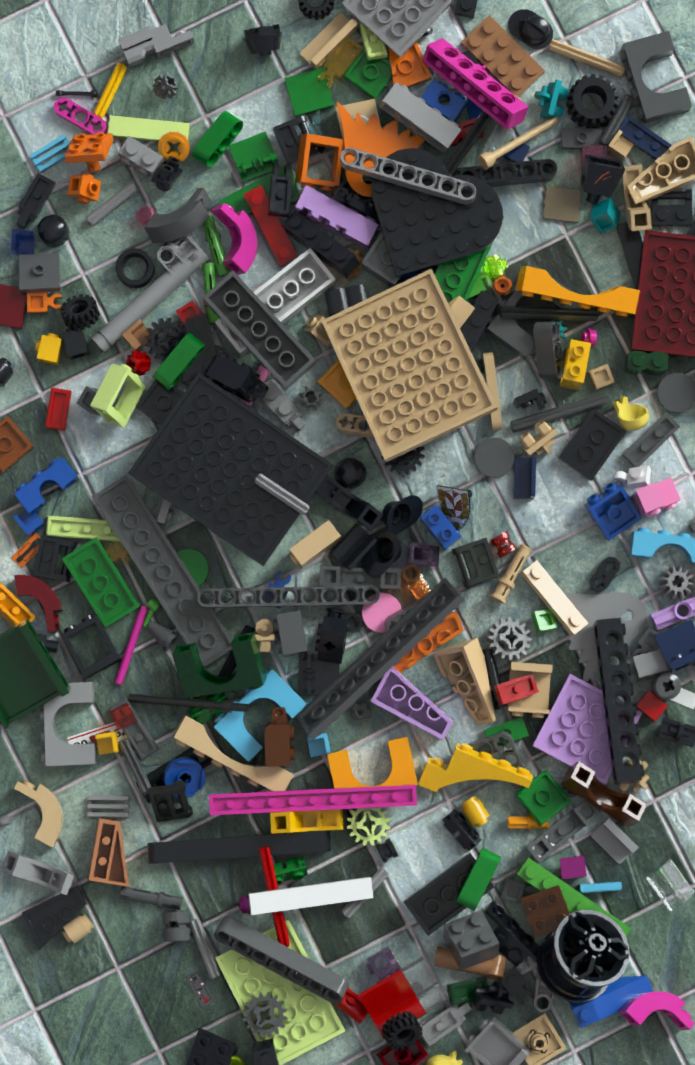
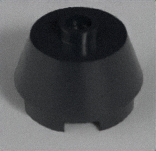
[243,24,282,56]

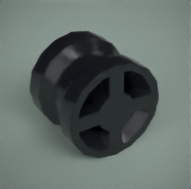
[375,838,398,863]

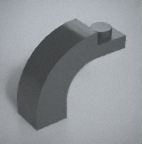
[144,188,212,243]

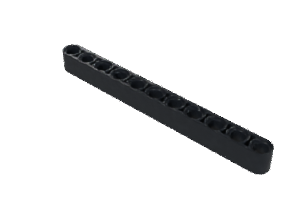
[340,159,557,200]

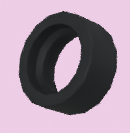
[115,248,155,288]

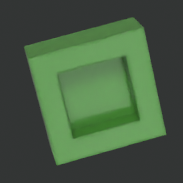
[531,609,558,633]

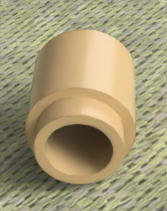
[62,914,94,943]

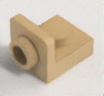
[304,315,331,347]

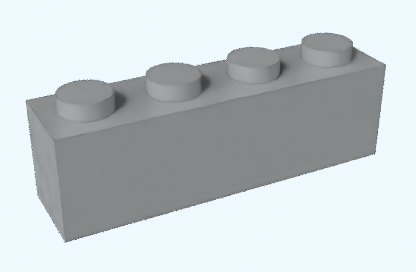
[379,82,461,154]

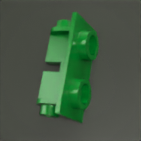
[188,692,228,724]
[273,857,308,885]

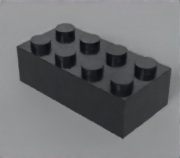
[403,853,495,936]

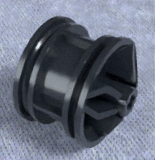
[537,910,630,1003]

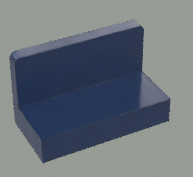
[513,456,536,499]

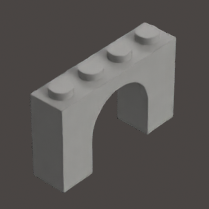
[40,682,97,767]

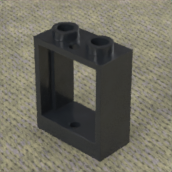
[61,614,122,679]

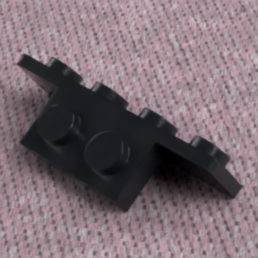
[485,902,539,967]

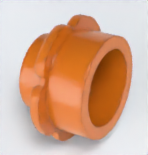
[492,276,512,296]

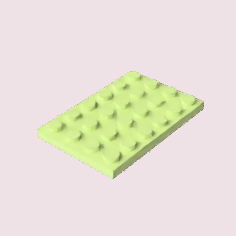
[215,919,345,1065]

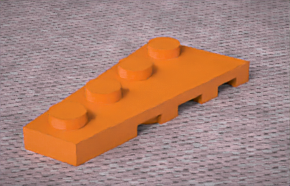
[393,611,464,673]

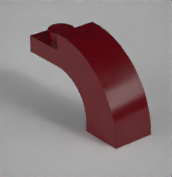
[14,575,63,633]

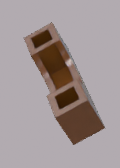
[561,761,647,827]

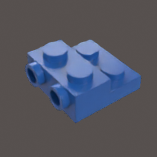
[584,482,642,541]

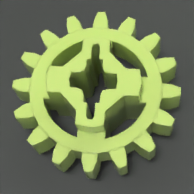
[347,807,391,846]

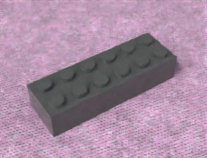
[203,271,316,391]

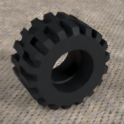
[566,74,618,128]

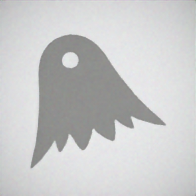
[561,592,647,682]

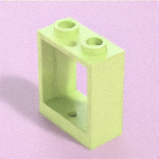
[90,363,146,428]

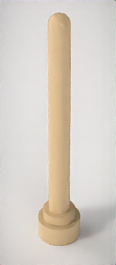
[478,117,559,170]

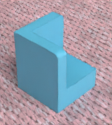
[307,733,331,757]

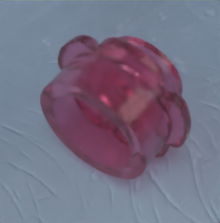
[136,206,156,225]

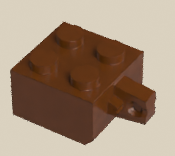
[264,707,295,767]

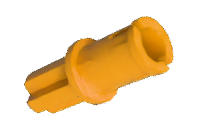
[507,814,549,831]

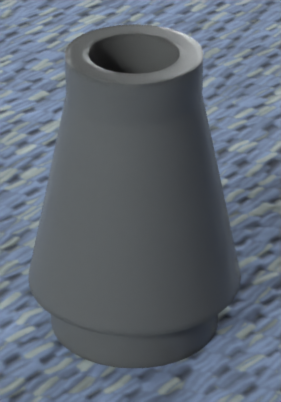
[147,621,177,649]

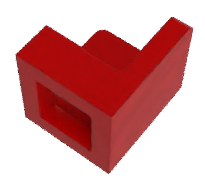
[635,690,668,722]

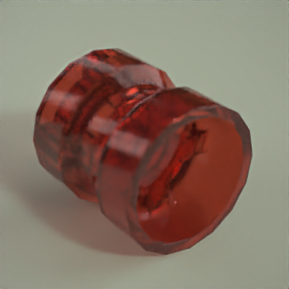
[490,531,518,558]

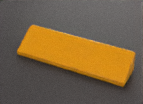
[0,582,36,627]

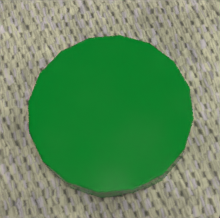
[177,549,209,587]

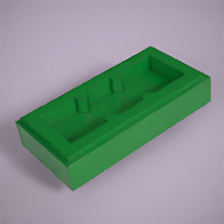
[483,717,529,745]

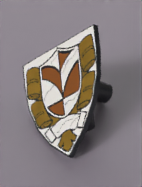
[437,485,472,532]

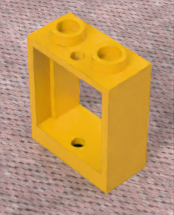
[559,339,591,390]

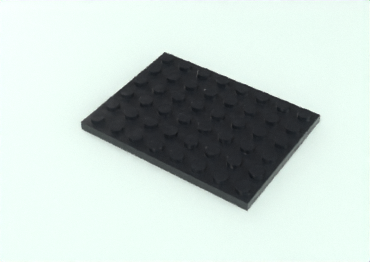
[128,372,334,567]

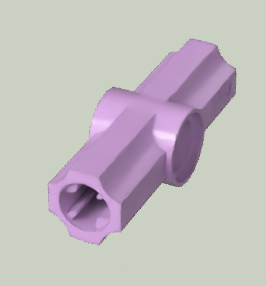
[650,596,695,631]

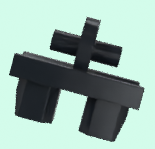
[151,156,183,192]
[657,717,695,748]
[473,981,514,1014]

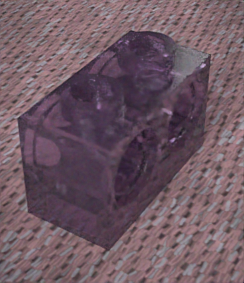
[365,946,410,984]

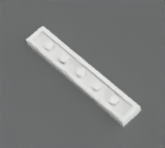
[248,877,373,915]

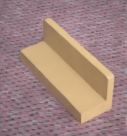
[300,13,358,69]

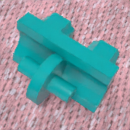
[534,80,569,119]

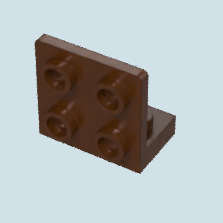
[520,885,570,938]

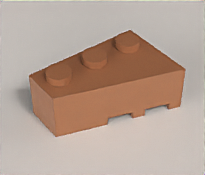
[87,818,129,887]

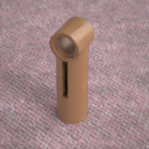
[434,946,507,980]

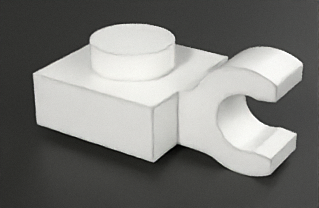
[613,465,651,489]

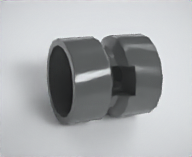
[162,910,190,942]

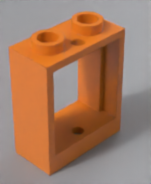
[295,133,344,192]

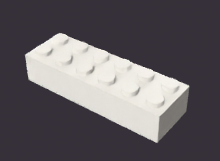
[215,248,335,357]

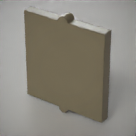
[542,186,582,223]

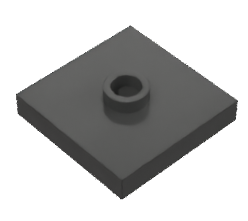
[19,253,60,293]

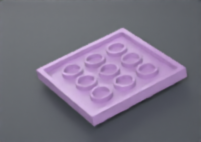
[532,674,643,785]

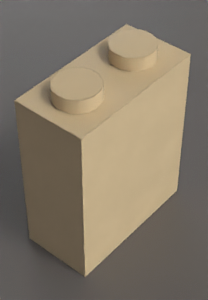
[289,520,341,569]

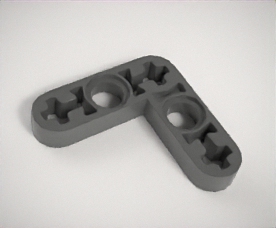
[467,731,525,789]

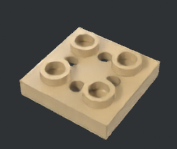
[512,1012,567,1065]

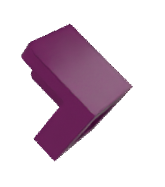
[559,855,587,879]

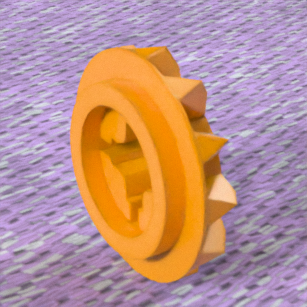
[158,131,190,162]

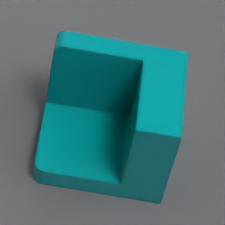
[590,198,620,234]

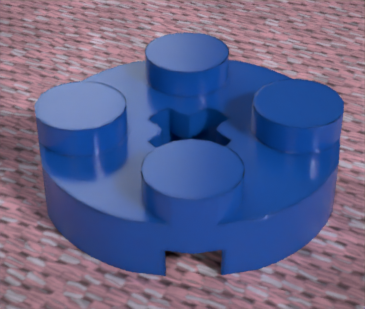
[164,757,206,798]

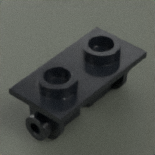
[442,809,482,851]

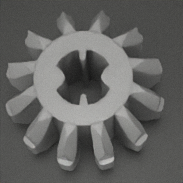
[659,565,694,599]

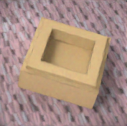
[588,364,615,390]

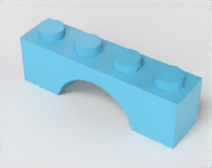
[629,528,695,565]

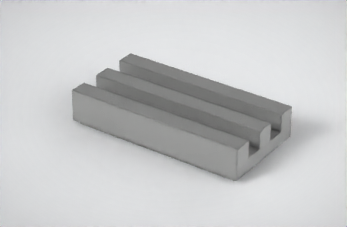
[87,796,129,817]

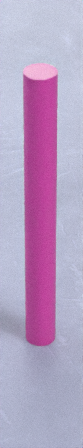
[114,605,148,685]

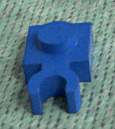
[262,571,291,609]

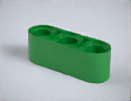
[192,111,243,167]
[153,332,206,390]
[456,848,501,911]

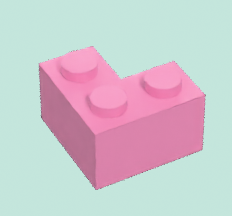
[632,477,681,519]

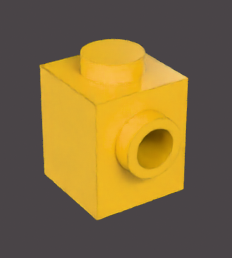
[35,333,64,365]

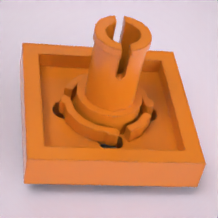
[64,132,114,172]

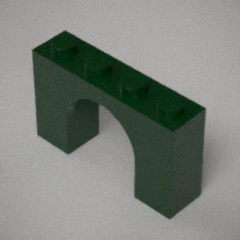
[172,632,267,699]

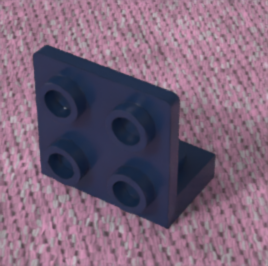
[655,620,695,673]

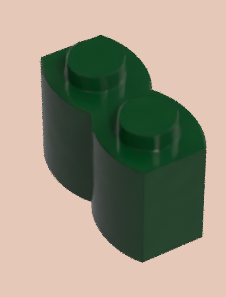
[625,351,669,375]

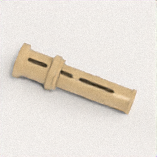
[489,544,532,604]

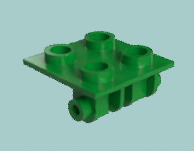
[229,131,280,182]

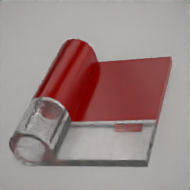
[358,957,448,1039]

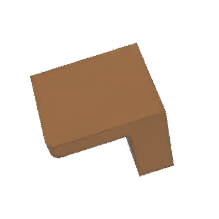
[122,319,150,351]

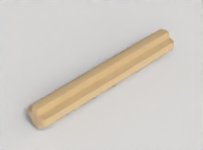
[549,40,625,77]

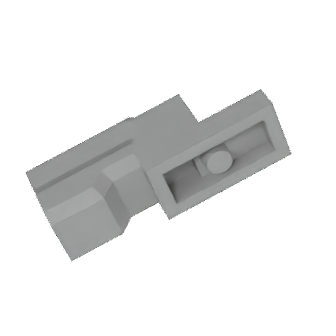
[118,24,194,68]

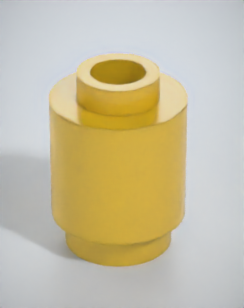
[462,796,490,827]

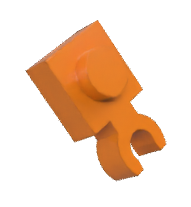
[27,292,62,314]

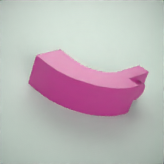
[211,203,257,275]
[618,991,695,1030]

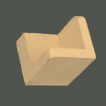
[606,130,634,162]

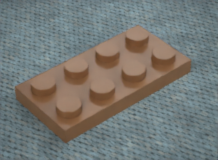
[461,15,545,97]

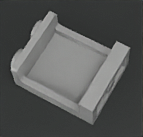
[464,1017,532,1065]

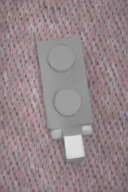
[259,381,305,431]
[421,1002,472,1046]

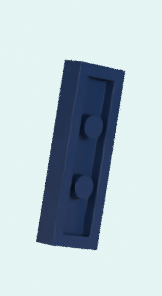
[616,115,672,160]

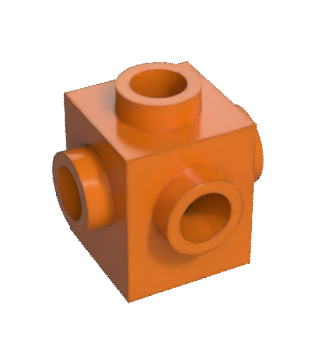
[67,173,101,204]

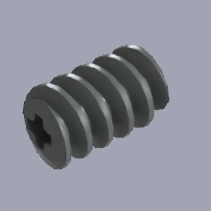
[650,673,681,701]

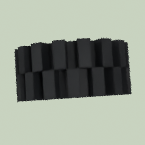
[298,0,334,20]
[61,294,100,331]
[382,1011,423,1051]

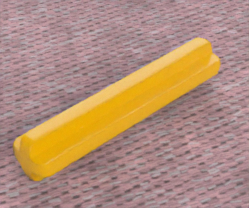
[93,63,127,119]

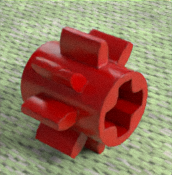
[126,350,151,376]

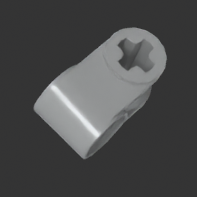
[532,971,554,1012]

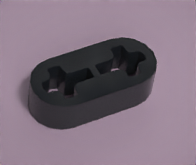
[590,557,620,592]

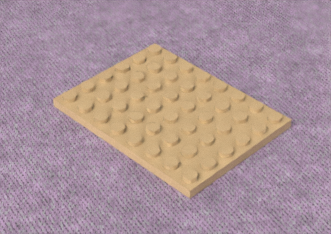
[322,269,498,462]

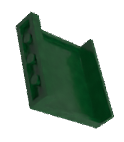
[0,618,70,729]

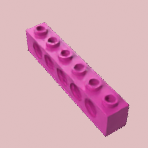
[422,38,529,130]

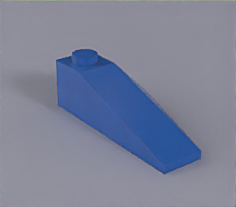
[568,976,653,1028]

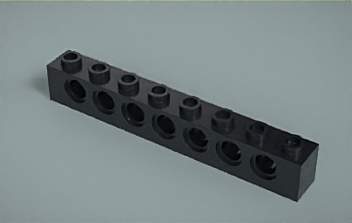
[593,618,644,785]

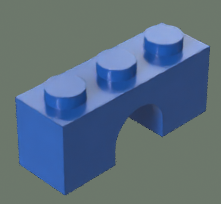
[14,457,79,516]

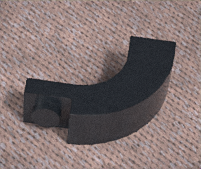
[316,475,383,531]

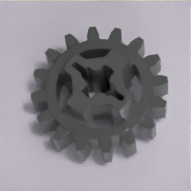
[243,992,288,1038]

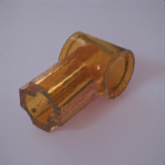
[401,564,431,601]

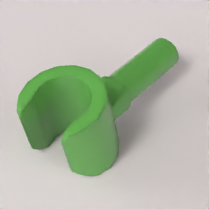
[142,598,160,627]

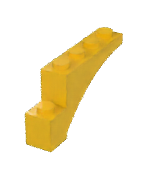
[418,743,533,792]

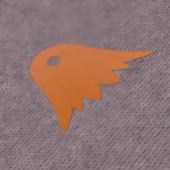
[337,102,425,197]

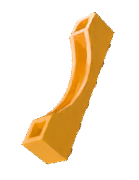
[516,266,640,317]

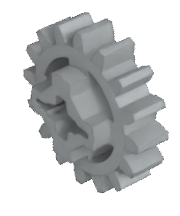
[487,617,532,662]

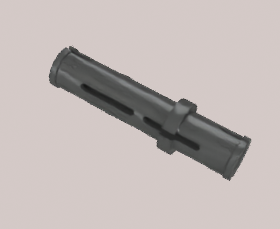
[120,886,183,910]

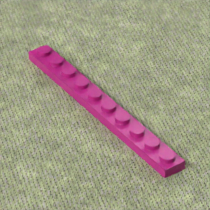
[209,785,417,815]

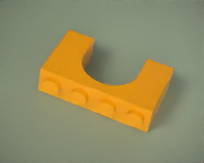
[327,737,418,789]

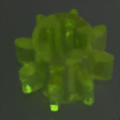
[482,255,508,279]

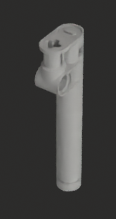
[91,234,209,352]

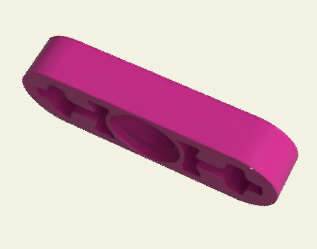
[54,97,107,135]

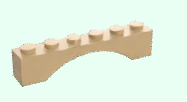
[173,715,294,792]

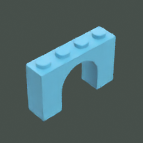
[214,669,307,762]

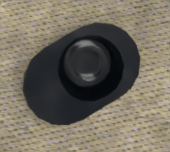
[508,9,553,49]
[380,495,423,534]
[362,531,402,576]

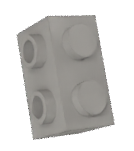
[118,136,164,177]

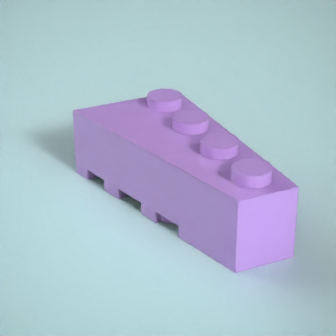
[295,185,379,250]
[371,667,453,740]

